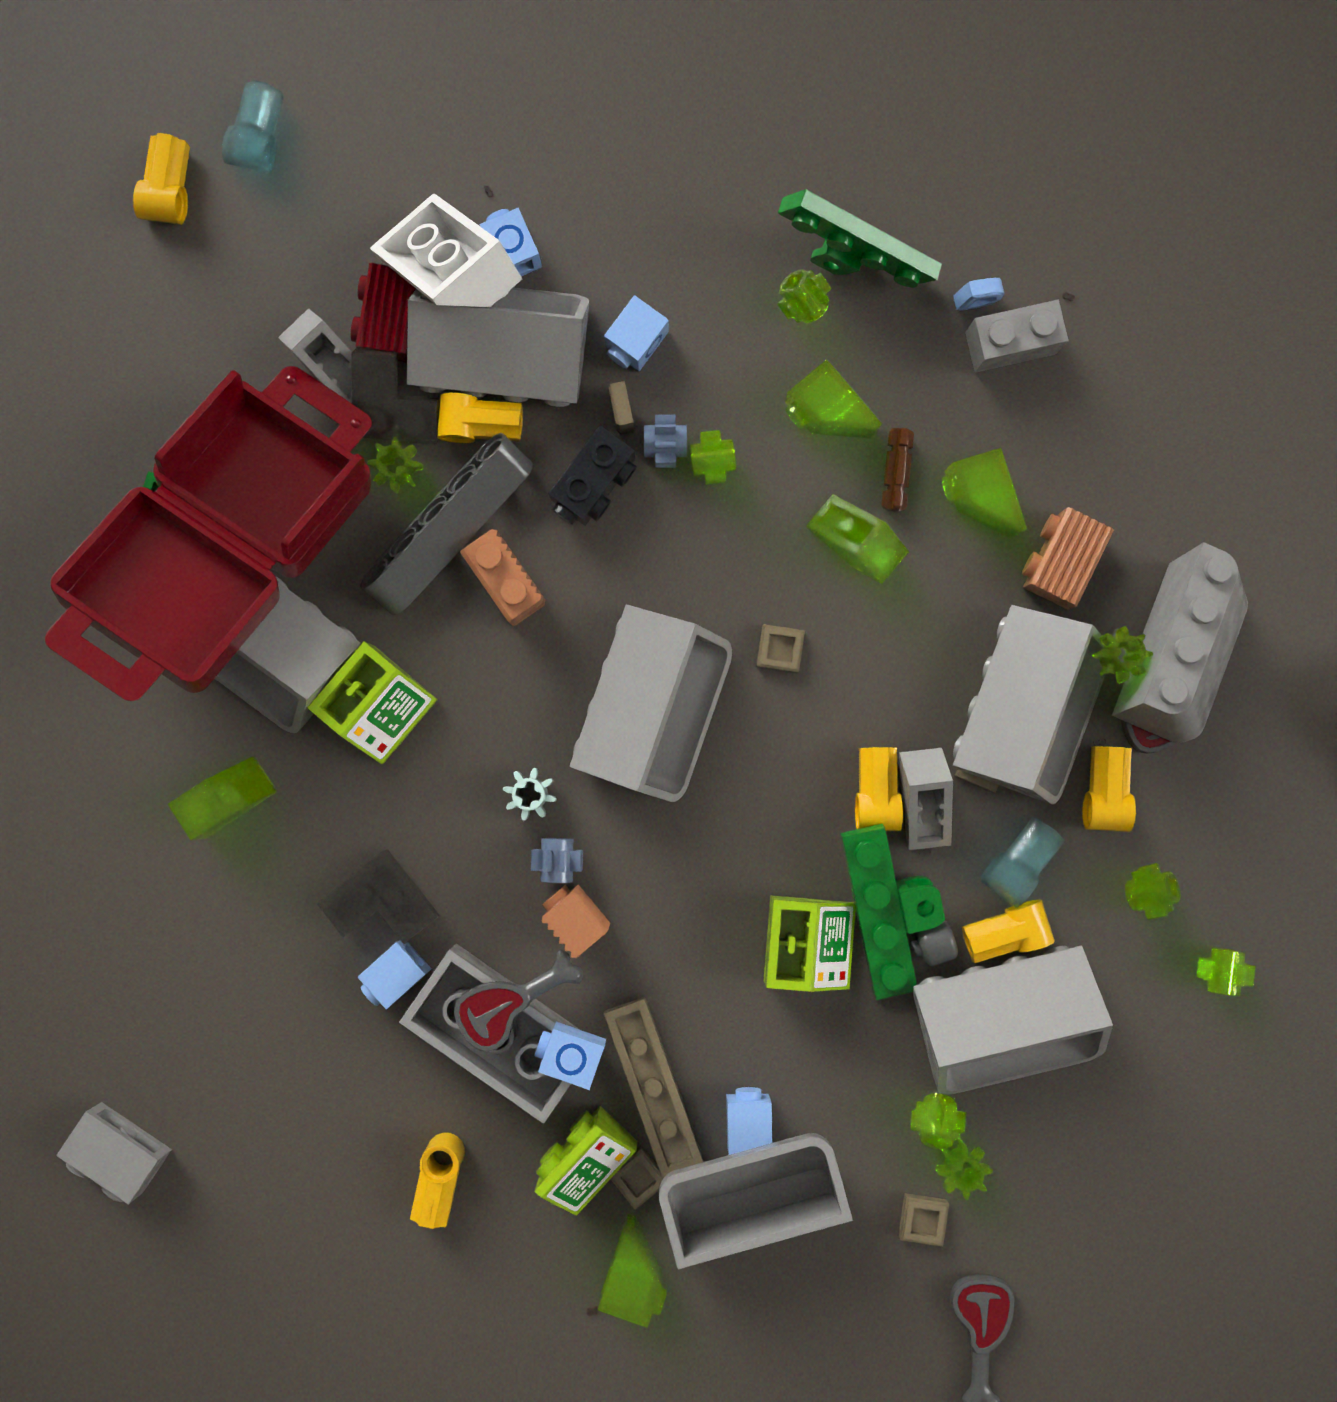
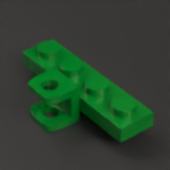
[778,189,942,288]
[840,824,945,1000]

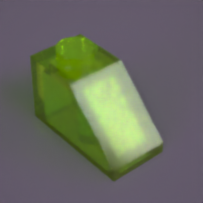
[785,359,882,439]
[942,448,1027,538]
[806,494,909,584]
[168,756,277,841]
[598,1214,667,1328]

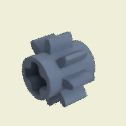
[644,414,687,468]
[531,838,583,883]

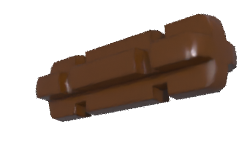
[881,428,914,512]

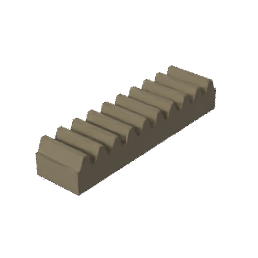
[604,996,703,1178]

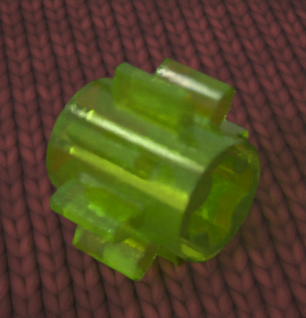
[777,269,832,323]
[690,430,736,485]
[367,437,424,493]
[1092,626,1153,683]
[1125,863,1181,920]
[1197,947,1256,996]
[910,1093,966,1149]
[935,1140,993,1200]

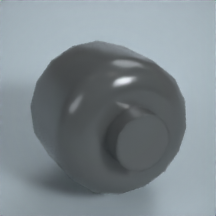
[911,920,958,966]

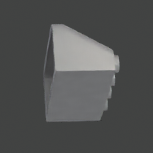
[407,287,589,407]
[1112,542,1248,743]
[215,577,361,733]
[569,604,732,802]
[953,605,1111,804]
[913,946,1113,1095]
[659,1133,853,1269]

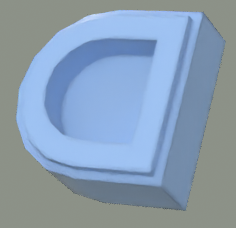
[953,277,1005,311]

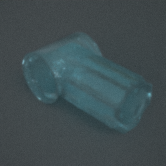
[222,80,284,174]
[980,817,1065,908]

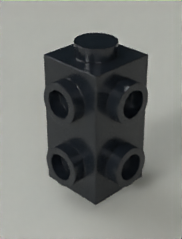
[548,425,637,526]

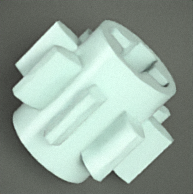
[503,768,557,821]

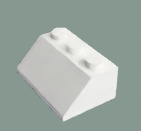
[370,194,522,307]

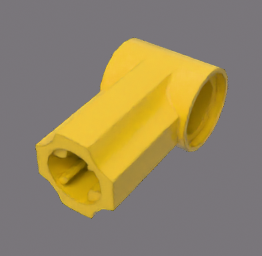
[133,133,190,225]
[437,393,523,443]
[1082,746,1136,832]
[855,747,903,831]
[962,899,1055,963]
[410,1133,465,1229]

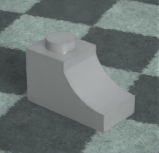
[278,309,379,405]
[899,748,953,850]

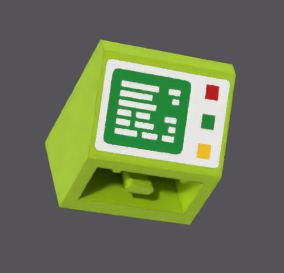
[307,641,438,764]
[763,895,856,992]
[534,1106,637,1216]

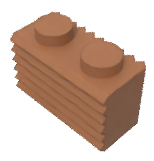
[1022,507,1114,610]
[460,529,546,626]
[542,884,611,958]

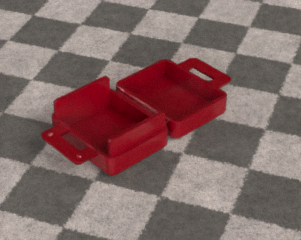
[45,366,372,701]

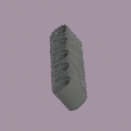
[360,433,533,615]

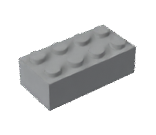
[399,943,580,1124]

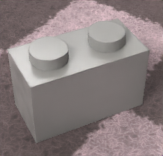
[965,299,1069,373]
[56,1102,172,1205]

